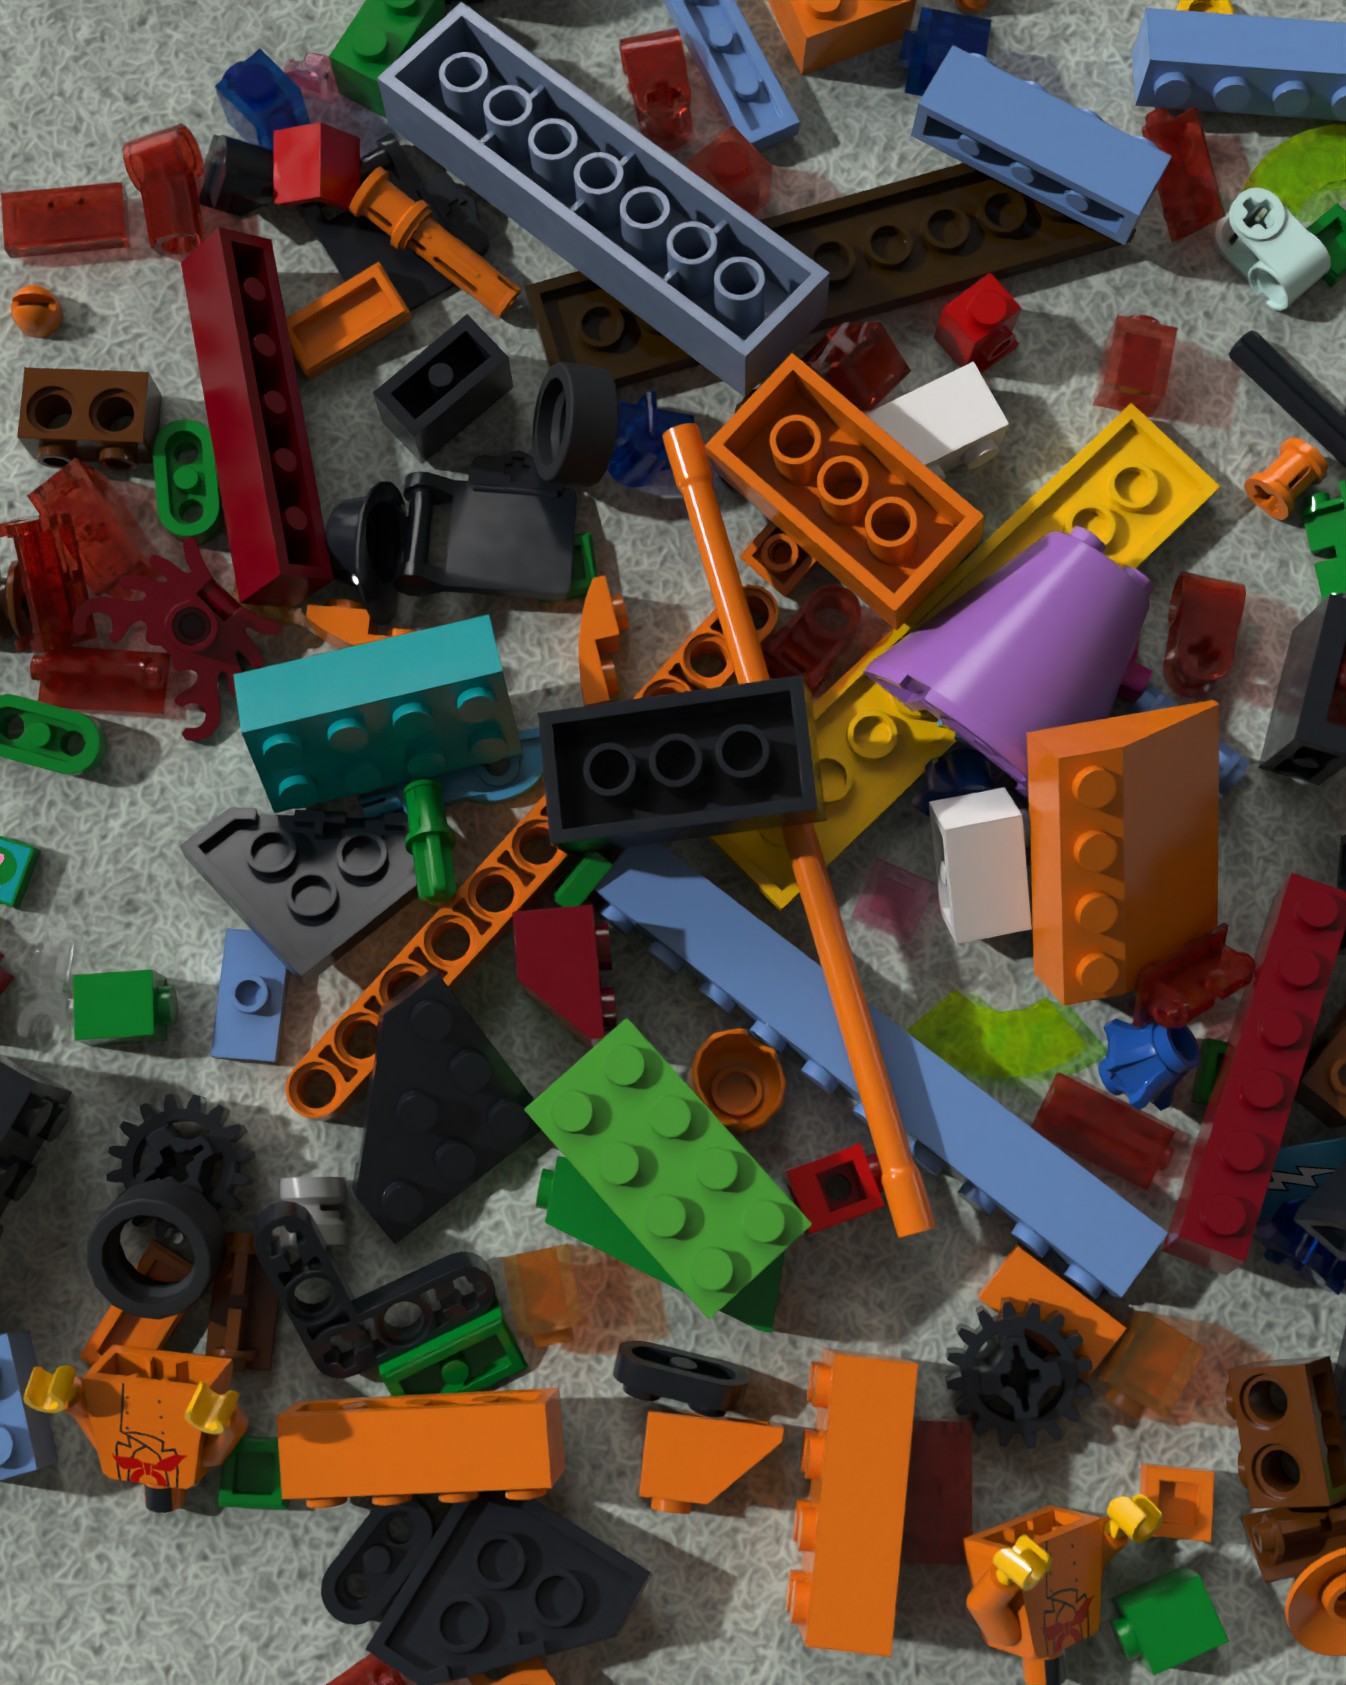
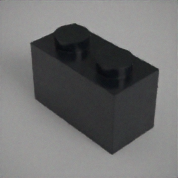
[373,314,513,464]

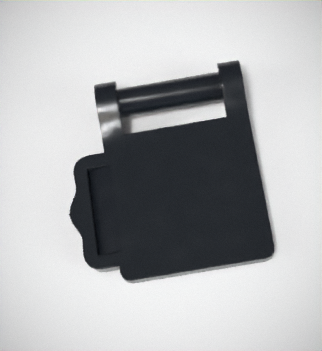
[295,133,490,312]
[393,450,577,600]

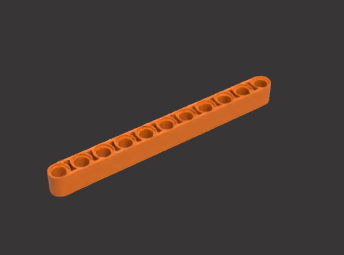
[285,584,779,1122]

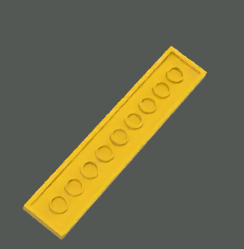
[706,403,1220,913]

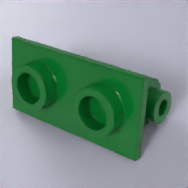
[1300,480,1346,602]

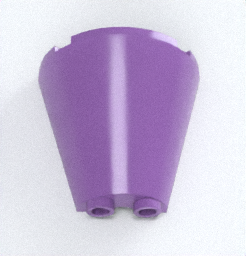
[863,526,1155,804]

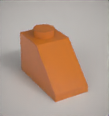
[639,1407,784,1514]

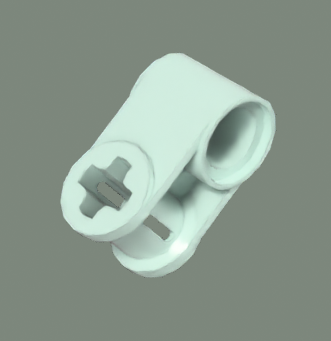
[1212,187,1331,311]

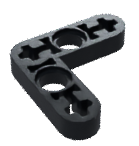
[253,1201,496,1379]

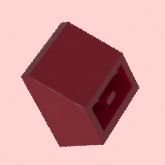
[512,905,618,1049]

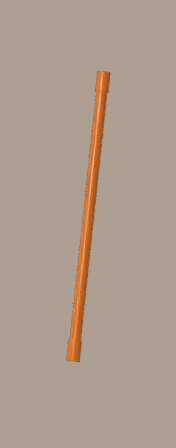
[662,423,937,1238]

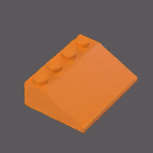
[1027,700,1220,1006]

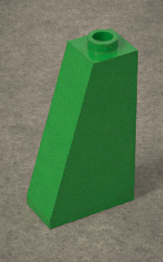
[536,1156,794,1333]

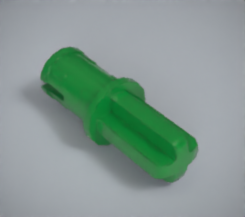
[403,779,457,906]

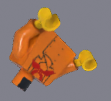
[23,1345,249,1513]
[963,1494,1164,1685]

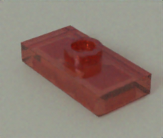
[1,182,131,259]

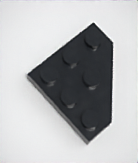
[180,807,454,987]
[352,967,541,1244]
[365,1490,653,1685]

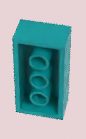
[233,614,523,813]

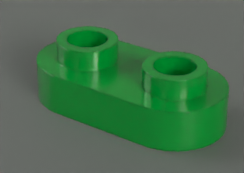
[153,419,224,544]
[0,694,107,776]

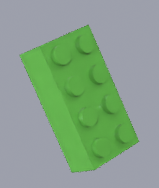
[524,1018,812,1319]

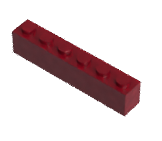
[181,227,334,608]
[1162,873,1346,1276]

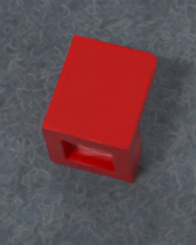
[273,122,360,211]

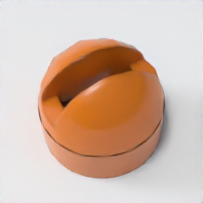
[10,284,63,338]

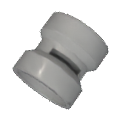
[280,1177,346,1246]

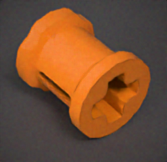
[1244,437,1328,520]

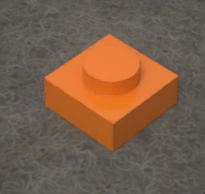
[1139,1463,1214,1542]

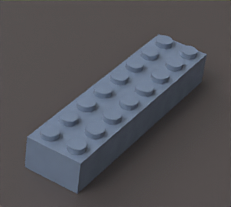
[377,2,830,397]

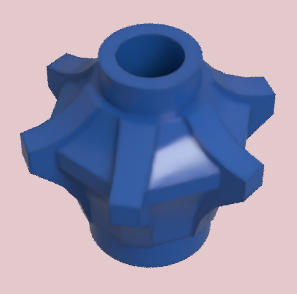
[1098,1018,1201,1111]

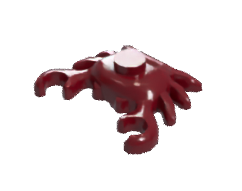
[72,537,282,741]

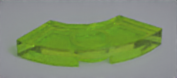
[1241,124,1346,217]
[906,989,1089,1078]

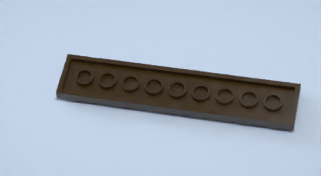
[525,163,1136,389]

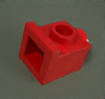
[934,272,1022,374]
[782,1143,885,1235]

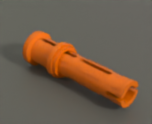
[349,167,523,320]

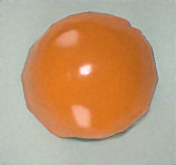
[687,1028,787,1135]

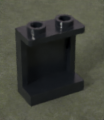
[1258,593,1346,785]

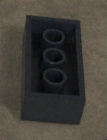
[538,675,826,855]

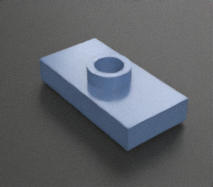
[211,928,290,1064]

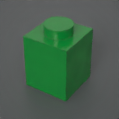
[73,969,178,1046]
[1110,1565,1229,1676]

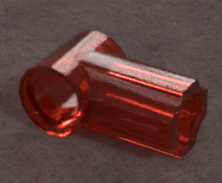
[122,123,206,255]

